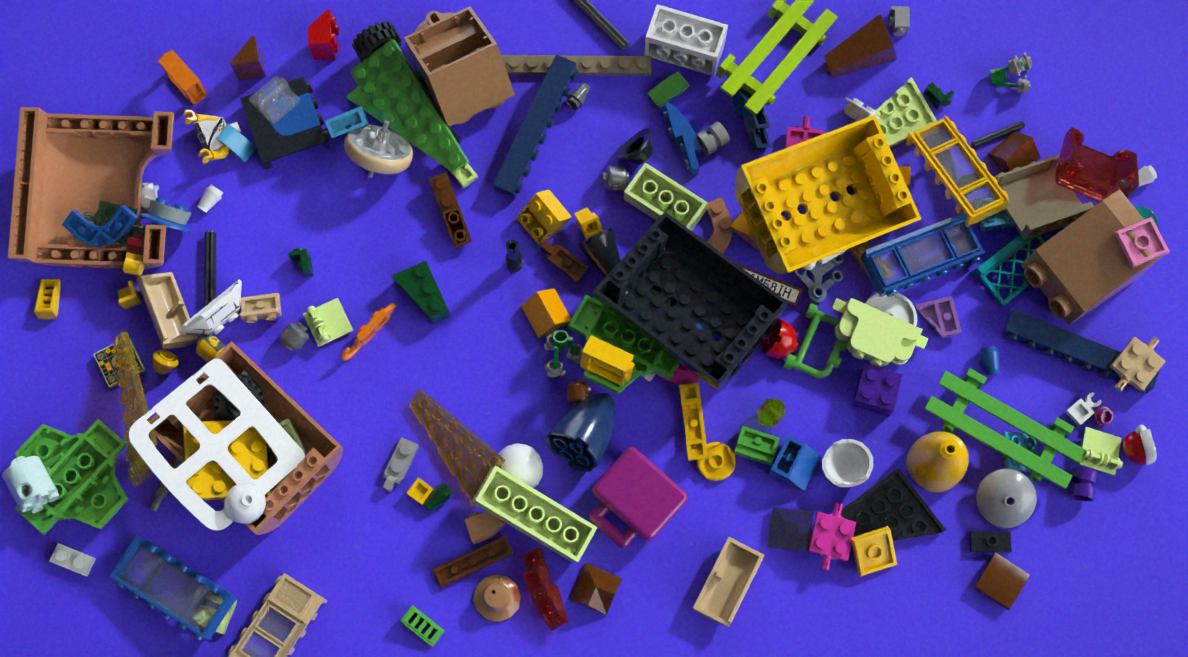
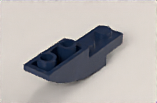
[732,88,771,151]

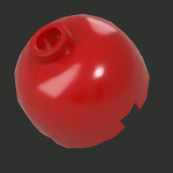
[762,319,798,358]

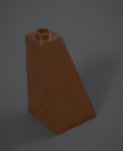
[823,14,897,78]

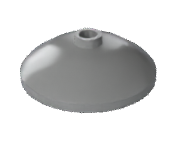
[976,469,1037,528]

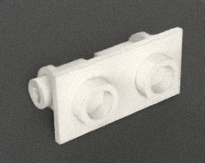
[843,98,881,121]

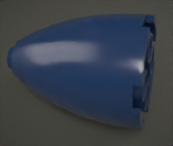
[546,393,615,472]

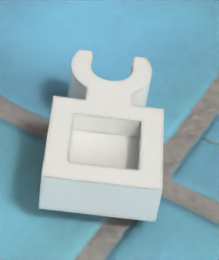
[1065,392,1102,426]

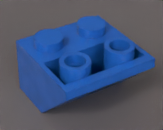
[769,435,821,492]

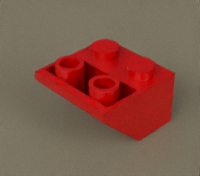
[308,10,339,60]

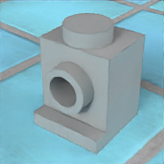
[888,6,910,36]

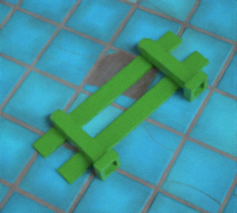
[924,368,1085,490]

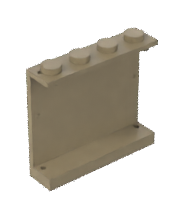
[995,155,1094,240]

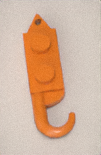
[340,303,396,361]

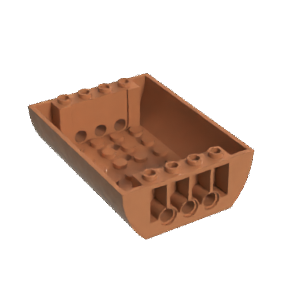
[149,341,343,535]

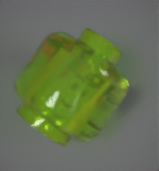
[757,398,786,427]

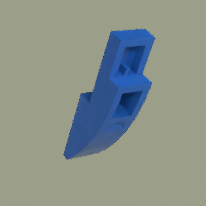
[662,103,701,176]

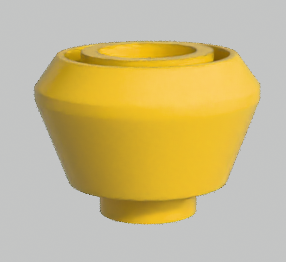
[153,350,179,375]

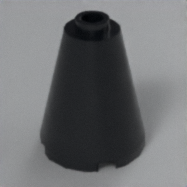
[578,227,621,277]

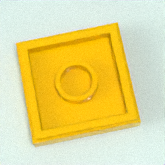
[851,526,897,576]

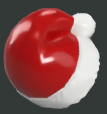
[1123,425,1157,466]

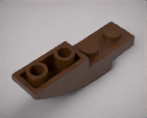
[429,172,472,248]

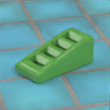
[400,605,445,647]

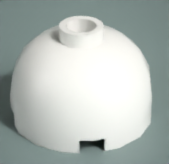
[224,483,266,524]

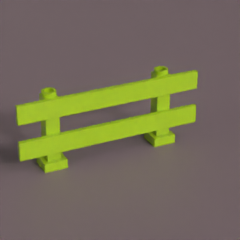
[716,0,838,115]

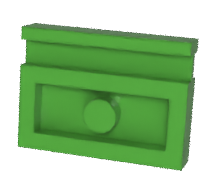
[734,426,780,466]

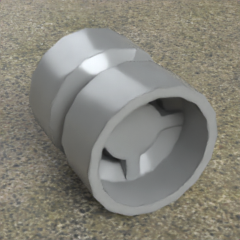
[696,122,730,156]

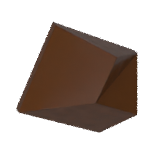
[570,563,622,616]

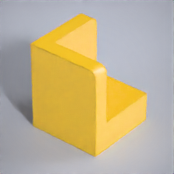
[117,280,143,310]

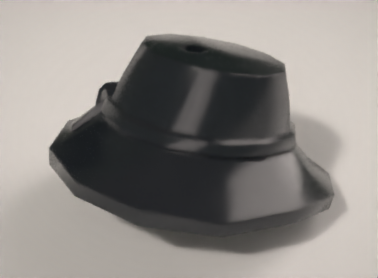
[616,128,653,165]

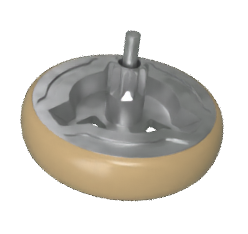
[344,120,413,178]

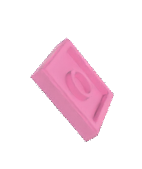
[1114,217,1170,268]

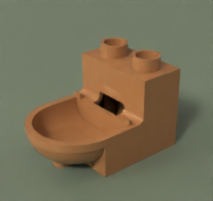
[403,6,515,127]

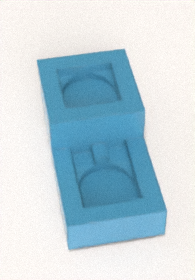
[216,123,256,163]

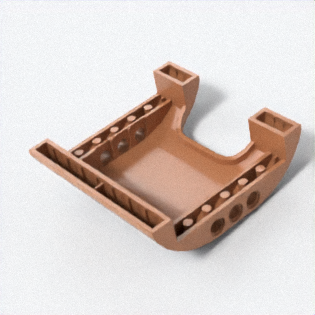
[8,107,174,269]

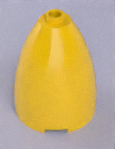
[906,431,969,493]

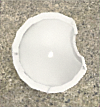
[822,439,873,487]
[493,443,543,488]

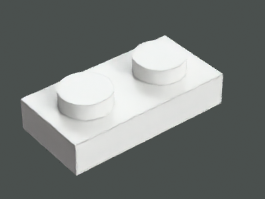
[49,543,96,577]

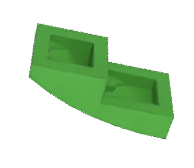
[648,71,690,108]

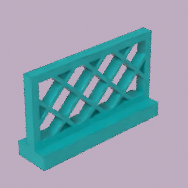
[971,234,1045,306]

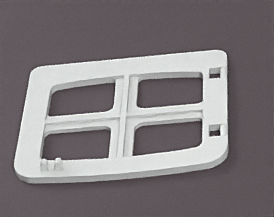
[128,359,305,531]

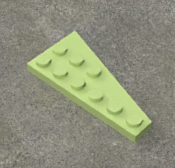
[875,77,937,147]

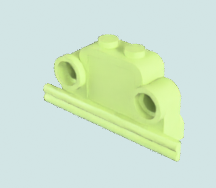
[832,298,928,367]

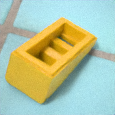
[34,279,61,319]

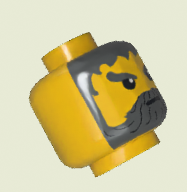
[196,335,225,363]

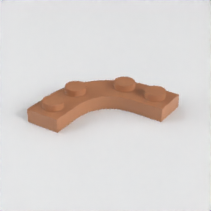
[706,197,733,254]

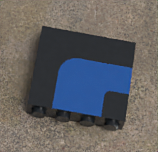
[240,77,330,169]

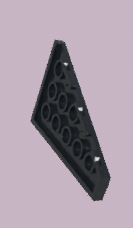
[804,468,946,554]

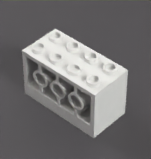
[645,4,728,76]

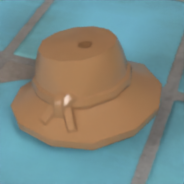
[473,574,521,622]

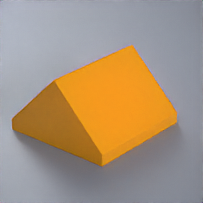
[521,288,571,339]

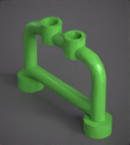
[783,303,847,378]

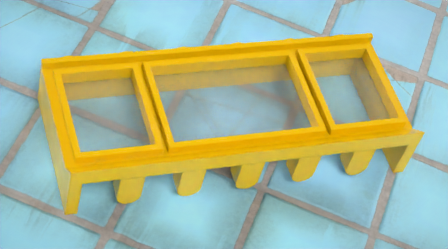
[906,116,1009,227]

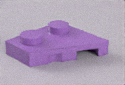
[916,296,962,338]

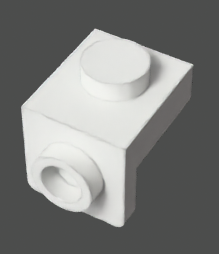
[140,183,159,211]

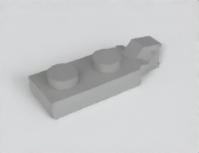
[383,437,419,492]

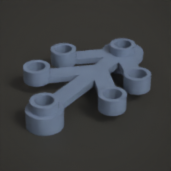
[794,254,844,303]

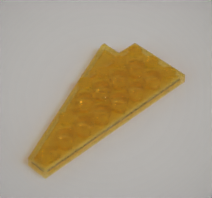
[113,332,157,487]

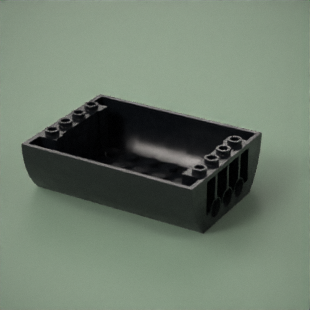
[593,212,789,392]

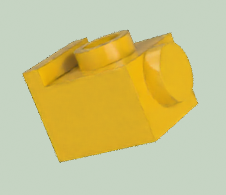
[574,207,603,239]

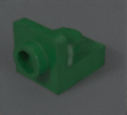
[923,82,955,110]
[288,248,314,277]

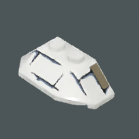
[179,279,242,336]

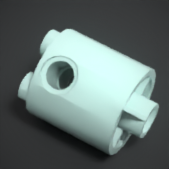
[2,456,59,513]

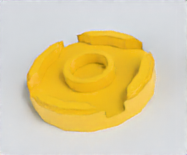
[696,442,736,481]

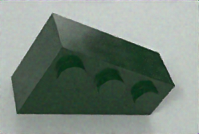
[391,261,451,324]

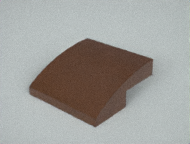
[974,552,1030,610]

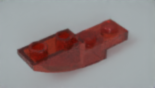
[522,547,569,631]

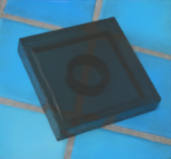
[768,507,813,552]

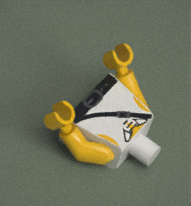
[183,110,241,164]

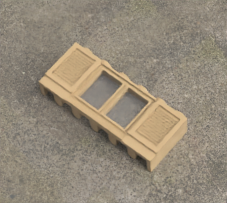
[228,573,327,657]

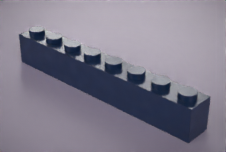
[493,54,578,198]
[1001,309,1161,393]

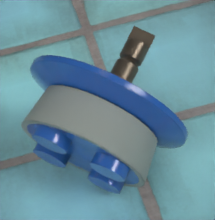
[139,197,191,233]

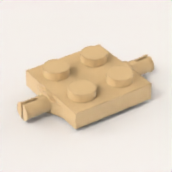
[1110,336,1165,392]

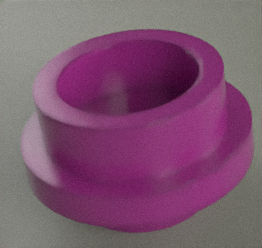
[1094,406,1113,426]

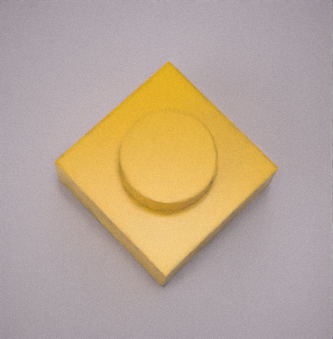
[407,477,434,506]

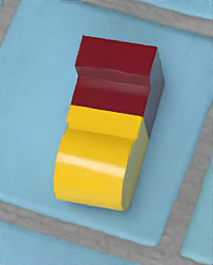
[123,237,145,276]

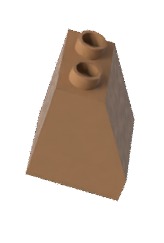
[1021,189,1170,325]

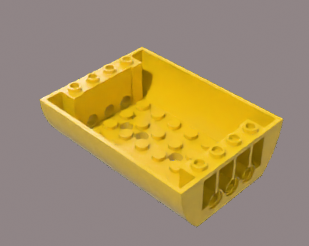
[735,115,921,274]

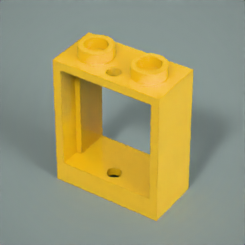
[580,336,635,386]

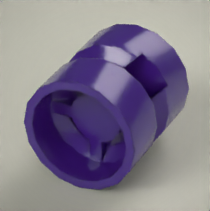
[1068,468,1098,502]

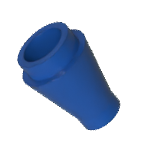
[979,346,1000,375]

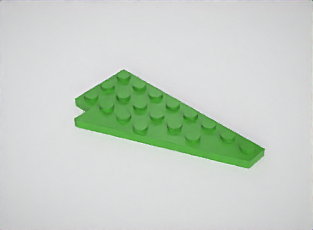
[346,39,469,172]

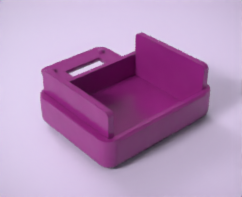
[589,447,688,548]

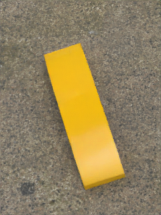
[679,383,708,461]

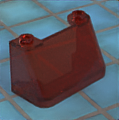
[1055,127,1139,202]

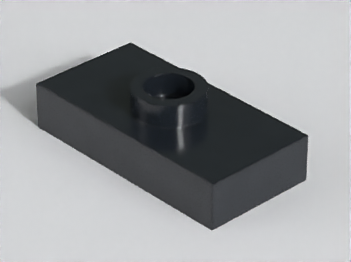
[969,531,1012,553]

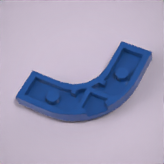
[62,205,139,246]

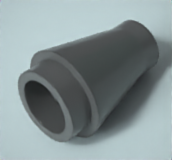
[566,83,590,110]

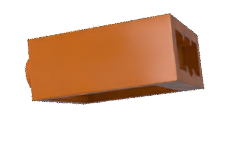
[157,50,208,106]

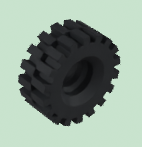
[352,21,402,62]
[212,375,265,421]

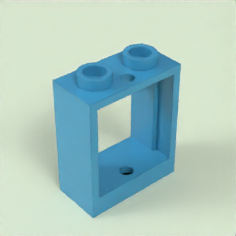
[325,106,369,138]

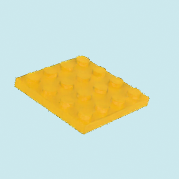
[183,420,271,501]

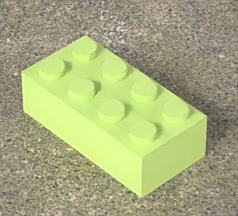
[624,163,708,231]

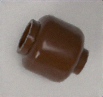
[565,380,591,408]

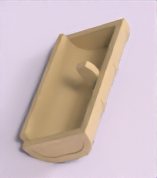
[136,272,198,349]
[693,537,764,627]

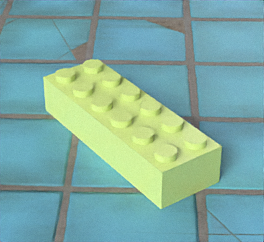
[472,466,598,563]

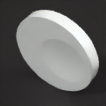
[865,293,917,326]

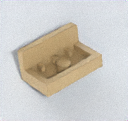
[240,293,282,323]

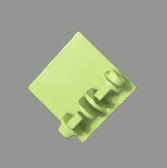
[303,298,354,347]
[1079,427,1123,475]

